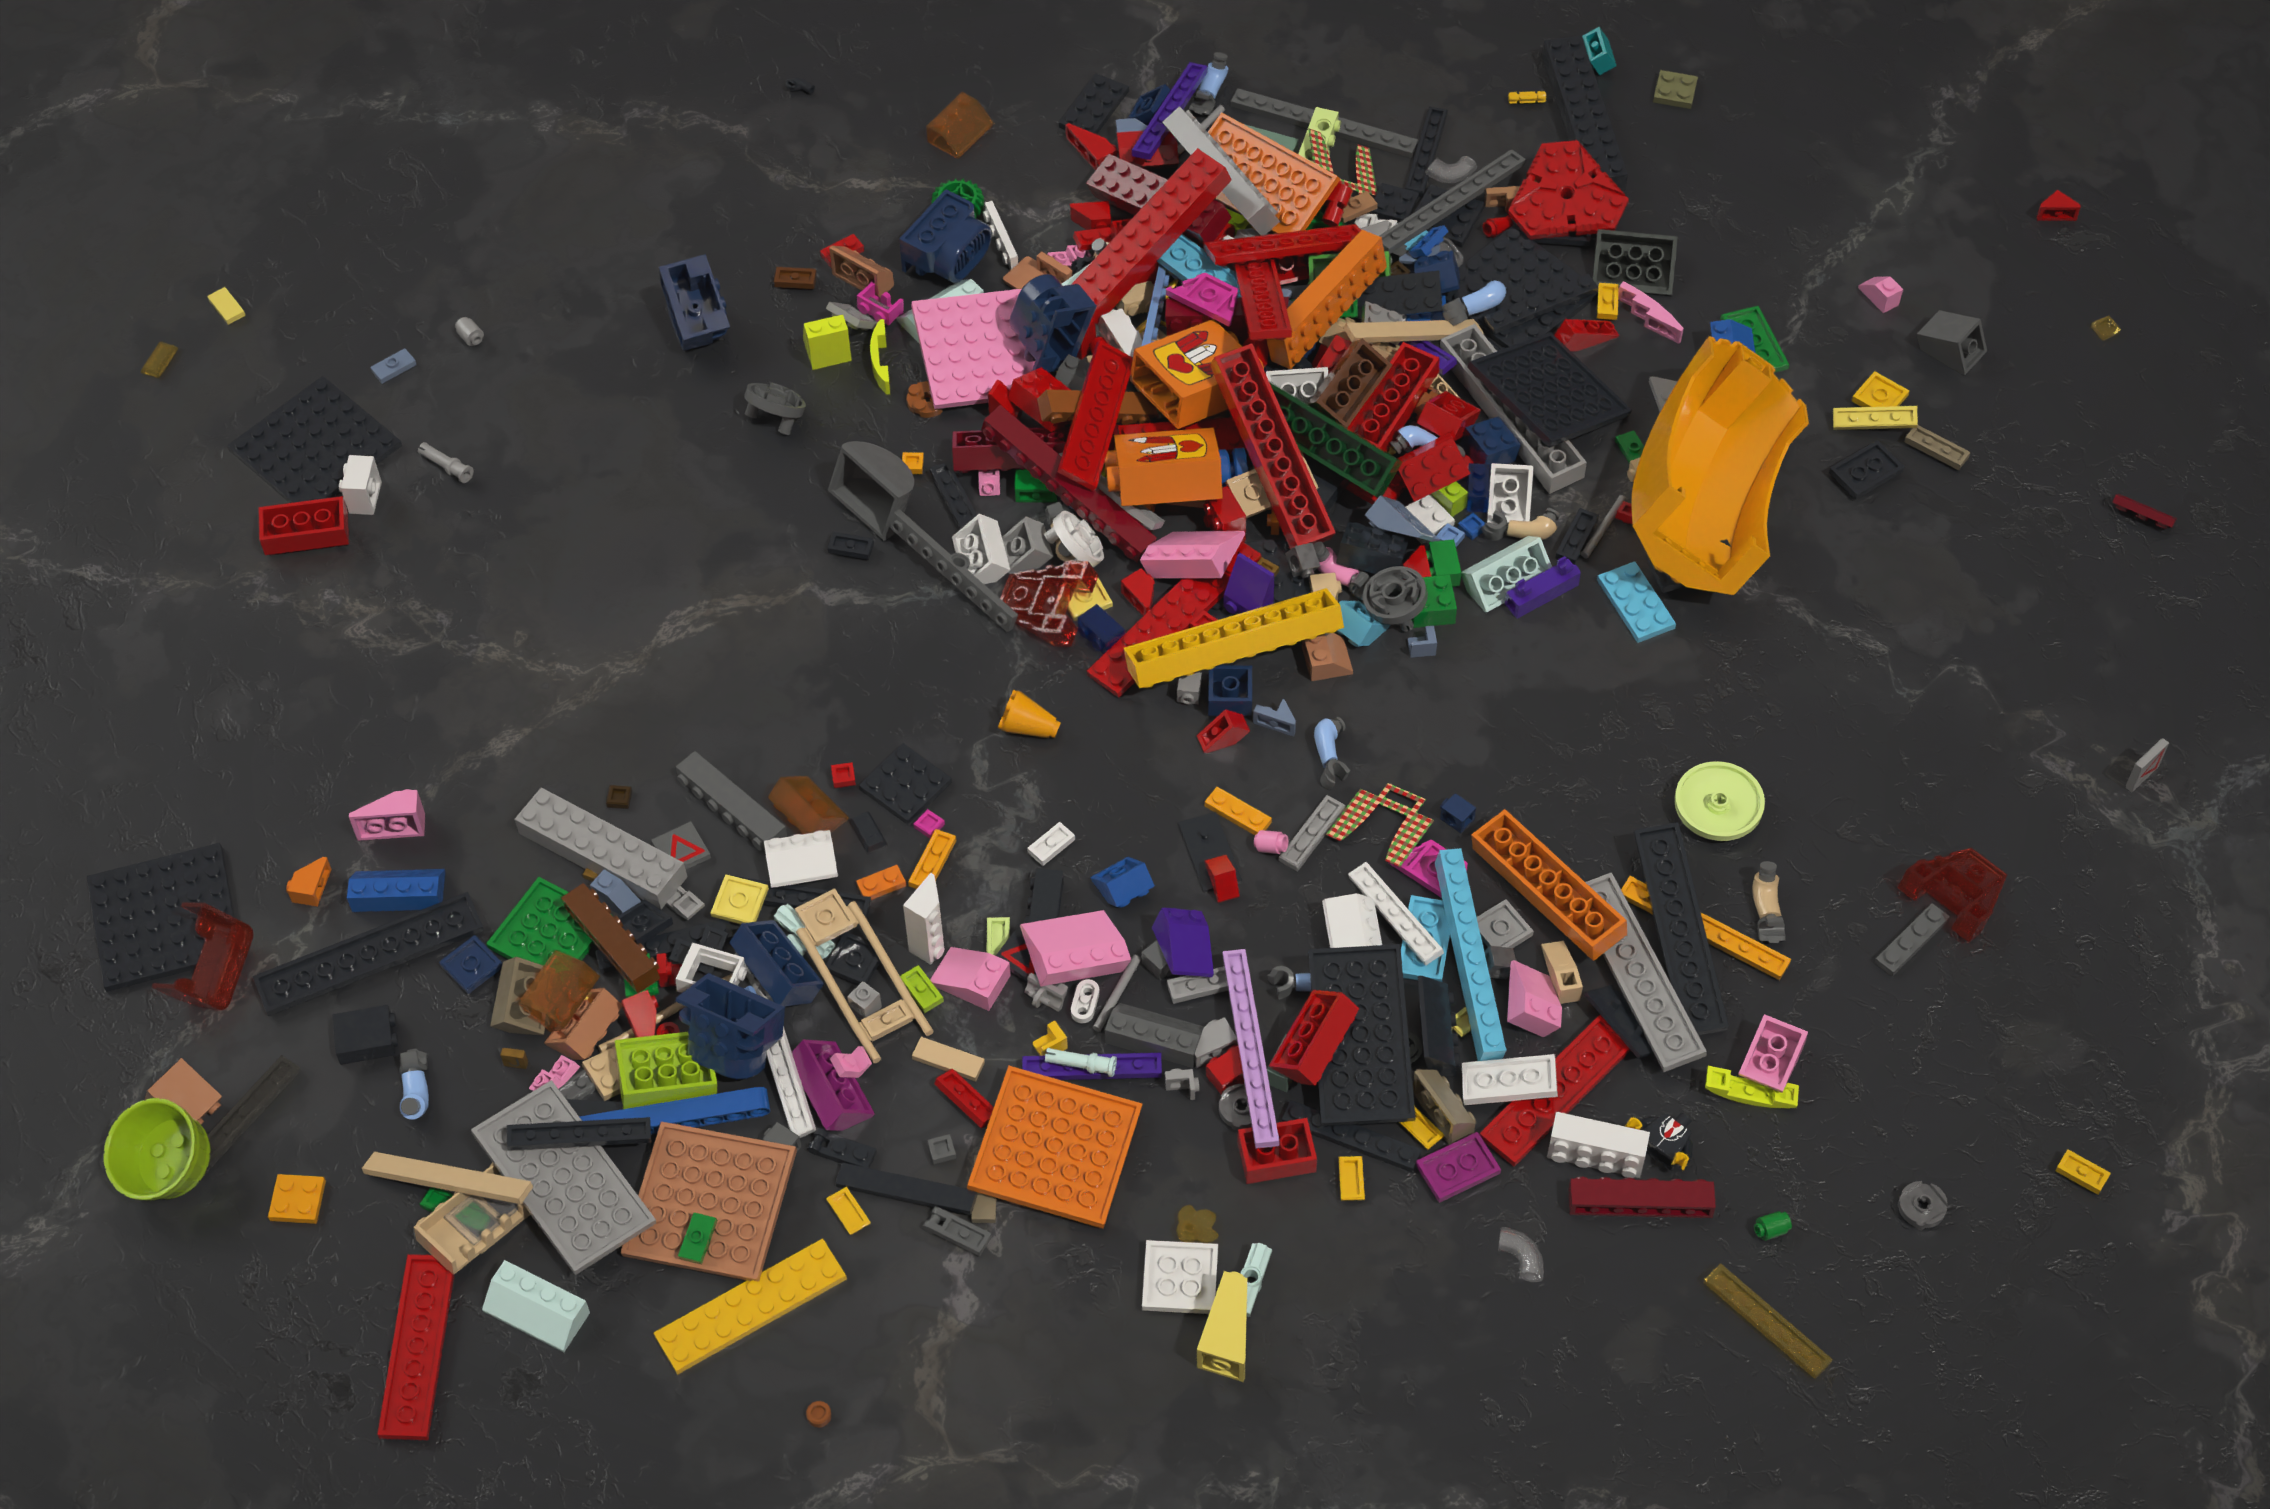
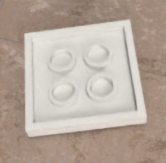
[1142,1240,1218,1314]

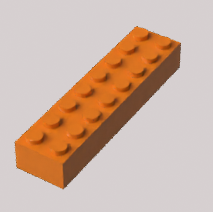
[1266,230,1387,370]
[1471,809,1627,961]

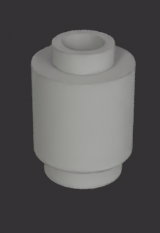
[455,317,484,346]

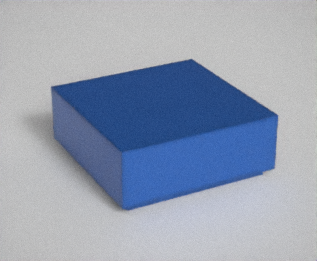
[1457,513,1485,540]

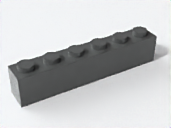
[676,751,787,851]

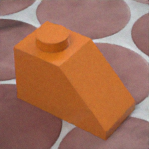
[286,857,332,907]

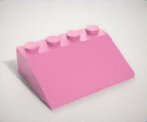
[1140,531,1245,578]
[1020,910,1131,987]

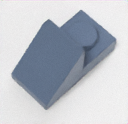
[1253,699,1296,737]

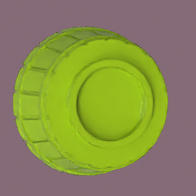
[104,1098,210,1200]

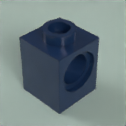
[1440,793,1476,833]

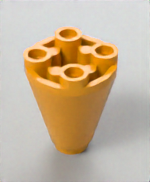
[998,690,1061,738]

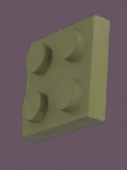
[1653,70,1698,109]

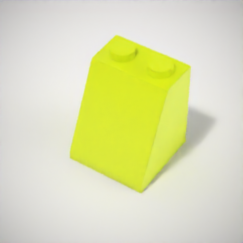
[803,315,852,370]

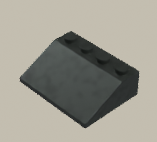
[1593,229,1678,296]

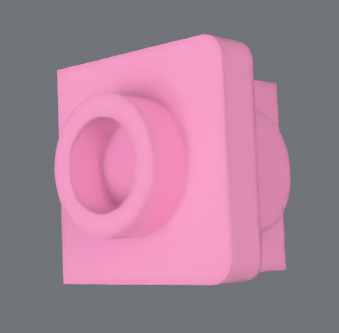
[978,469,1000,496]
[830,1046,872,1078]

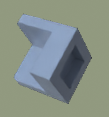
[1408,626,1437,658]

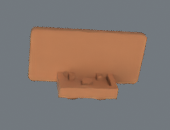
[1003,252,1072,289]

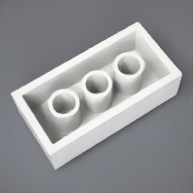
[1547,1112,1650,1178]

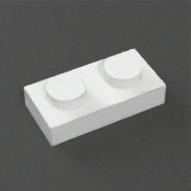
[1027,822,1075,866]

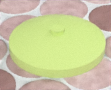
[1675,762,1765,841]

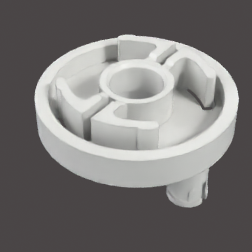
[1044,511,1104,577]

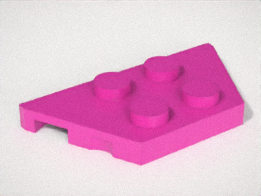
[1166,273,1238,327]
[1388,840,1468,898]

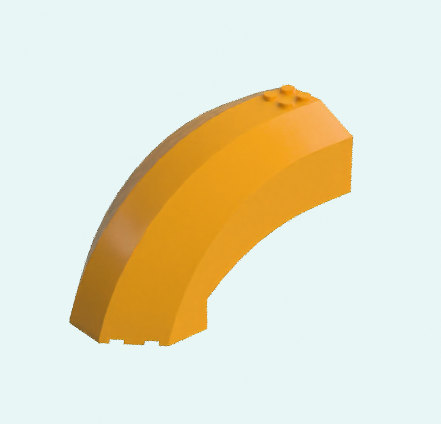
[1631,336,1809,595]

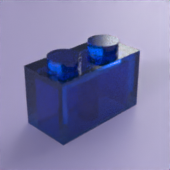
[1467,463,1490,512]
[1078,604,1125,654]

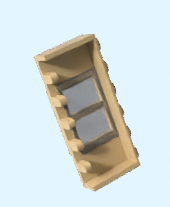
[414,1162,531,1275]

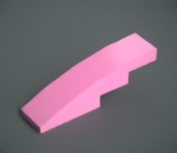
[1618,281,1684,344]

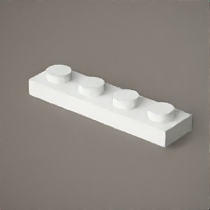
[983,201,1018,270]

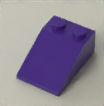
[1224,553,1274,615]
[1152,908,1214,977]

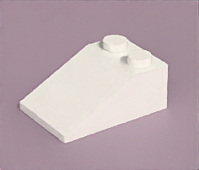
[1487,463,1533,525]

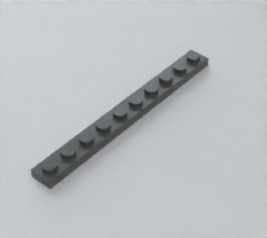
[1231,88,1418,158]
[1379,149,1526,253]

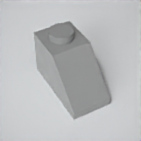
[1194,1017,1237,1069]

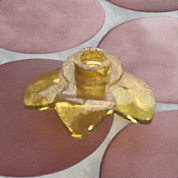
[1176,1205,1219,1243]

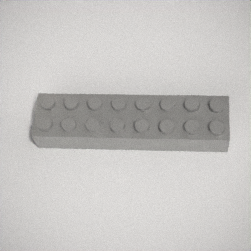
[1162,106,1280,235]
[514,787,687,910]

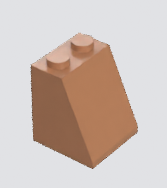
[144,1058,222,1125]

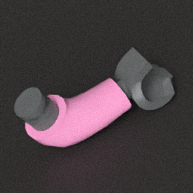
[1313,542,1371,601]

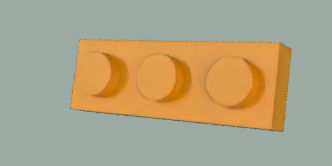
[1204,787,1272,835]
[908,829,956,889]

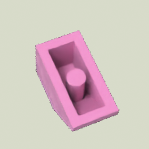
[1858,276,1903,313]

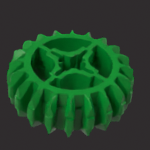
[931,178,984,218]

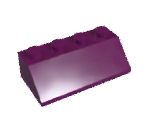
[792,1040,875,1131]

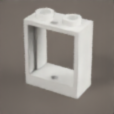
[676,943,747,993]

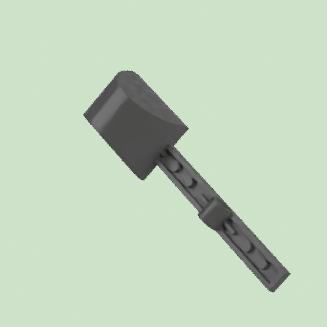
[828,441,1018,632]

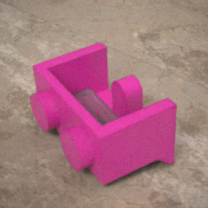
[857,282,904,325]

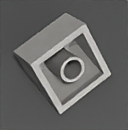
[1002,517,1053,574]

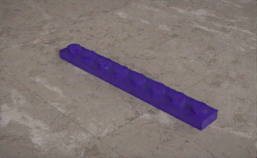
[1132,62,1208,160]

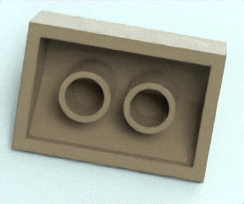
[490,957,556,1035]
[1413,1069,1476,1145]

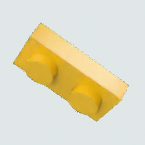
[1597,283,1619,320]
[2056,1150,2111,1195]

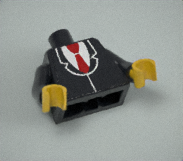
[1625,1113,1693,1171]

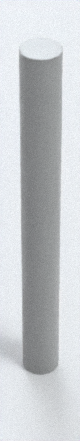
[1178,105,1225,156]
[1581,495,1627,558]
[1093,955,1141,1032]

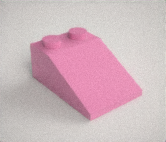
[349,789,425,841]
[930,947,1011,1011]
[1507,960,1562,1037]
[1738,1014,1808,1093]

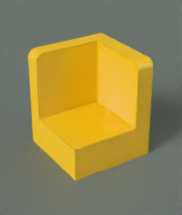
[1033,1021,1068,1056]

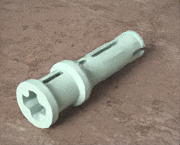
[1045,1048,1117,1077]

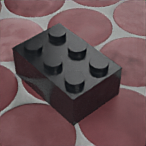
[1336,522,1409,574]

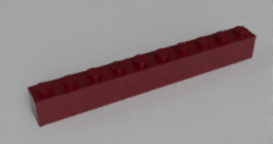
[981,405,1157,563]

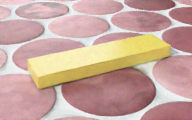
[1833,406,1918,430]

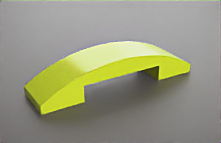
[870,319,890,394]
[1705,1066,1799,1108]

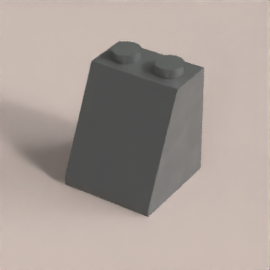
[1917,310,1987,375]

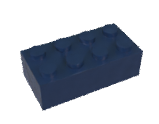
[730,920,824,1006]

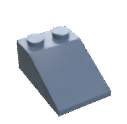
[1365,495,1440,542]

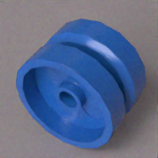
[1219,447,1249,488]

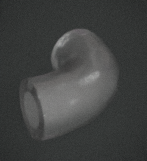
[1425,156,1477,184]
[1498,1227,1544,1282]

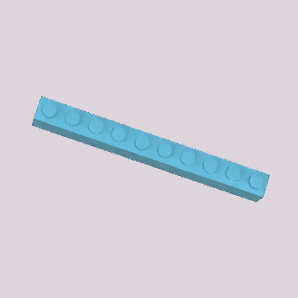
[1435,848,1506,1061]

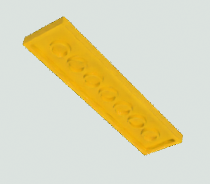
[654,1238,847,1375]

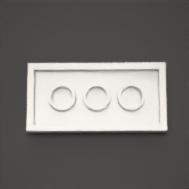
[1462,1054,1558,1105]

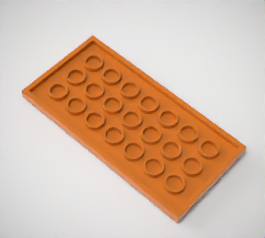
[1208,112,1340,234]

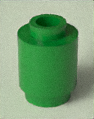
[1754,1211,1792,1241]

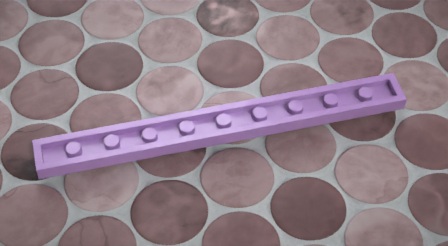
[1223,949,1279,1148]

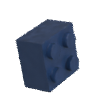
[1460,416,1521,472]
[1208,665,1252,716]

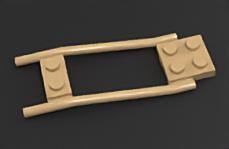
[795,889,934,1063]
[582,973,733,1101]

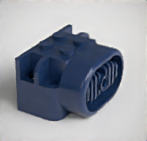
[899,189,992,283]
[659,254,730,351]
[1010,274,1097,372]
[676,973,785,1079]

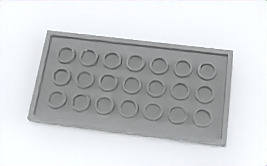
[471,1080,656,1275]

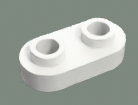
[1071,979,1099,1023]

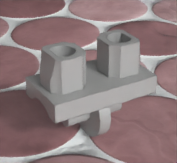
[1024,973,1068,1012]

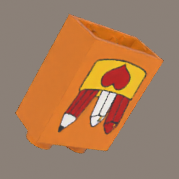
[1130,319,1264,429]
[1104,428,1223,506]

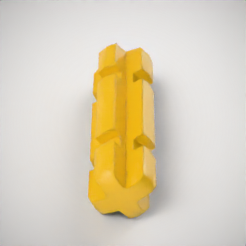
[1508,91,1546,104]

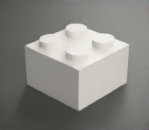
[339,455,382,515]

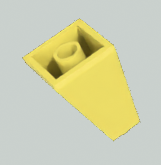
[1197,1271,1247,1382]

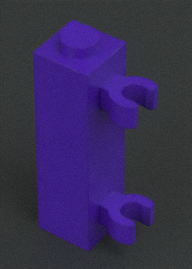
[1504,556,1581,619]

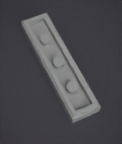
[1279,795,1345,872]

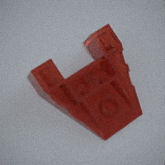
[1000,560,1099,647]
[1897,848,2007,942]

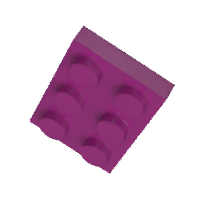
[1416,1132,1501,1203]

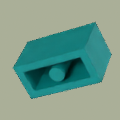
[1582,27,1616,75]

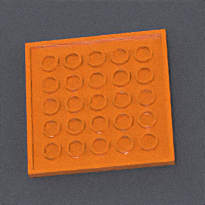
[967,1065,1142,1229]

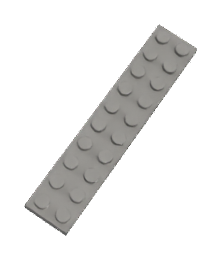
[1585,872,1707,1072]

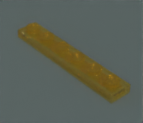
[1704,1263,1833,1379]

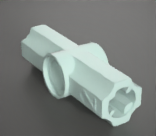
[774,904,835,959]
[1241,1243,1272,1317]

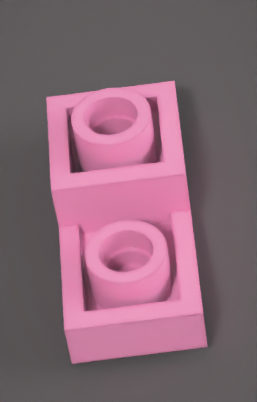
[1047,245,1091,269]
[529,1055,580,1091]

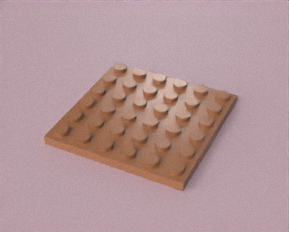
[621,1122,797,1282]

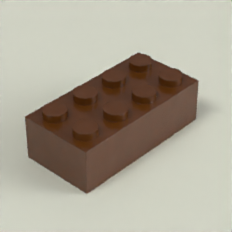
[1308,338,1392,428]

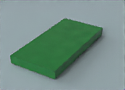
[1720,306,1789,373]

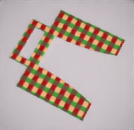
[1308,128,1377,198]
[1326,783,1434,867]

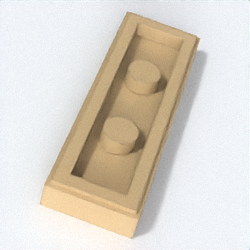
[912,1037,985,1082]

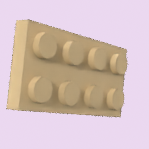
[1225,451,1319,518]

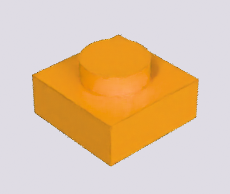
[902,452,924,474]

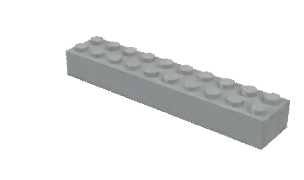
[1440,324,1587,494]

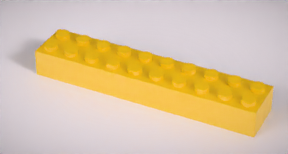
[1124,588,1344,688]

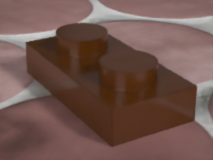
[774,267,817,289]

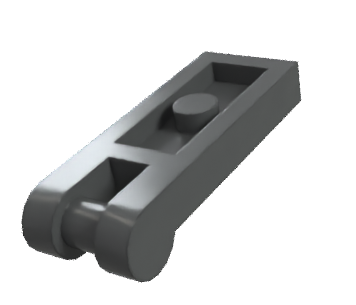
[922,1207,992,1257]

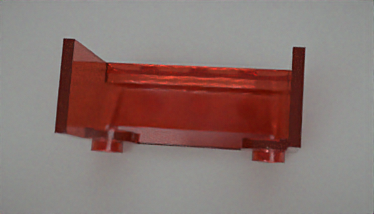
[151,902,254,1010]

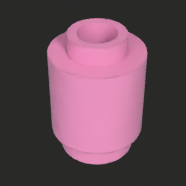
[1254,830,1288,854]

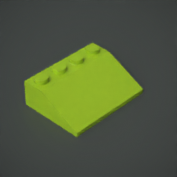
[615,1032,717,1109]

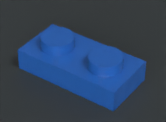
[1409,225,1449,258]

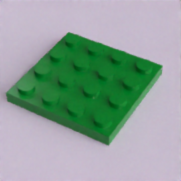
[486,877,613,987]

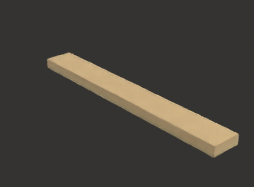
[1344,319,1484,342]
[362,1152,533,1204]

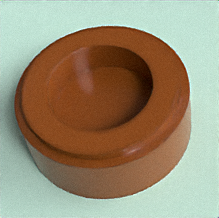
[806,1401,831,1427]

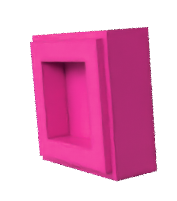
[914,809,945,839]

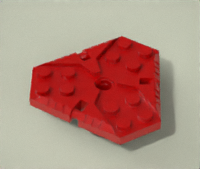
[1508,140,1629,240]

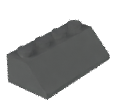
[1105,1003,1204,1068]

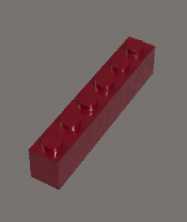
[1569,1177,1716,1218]

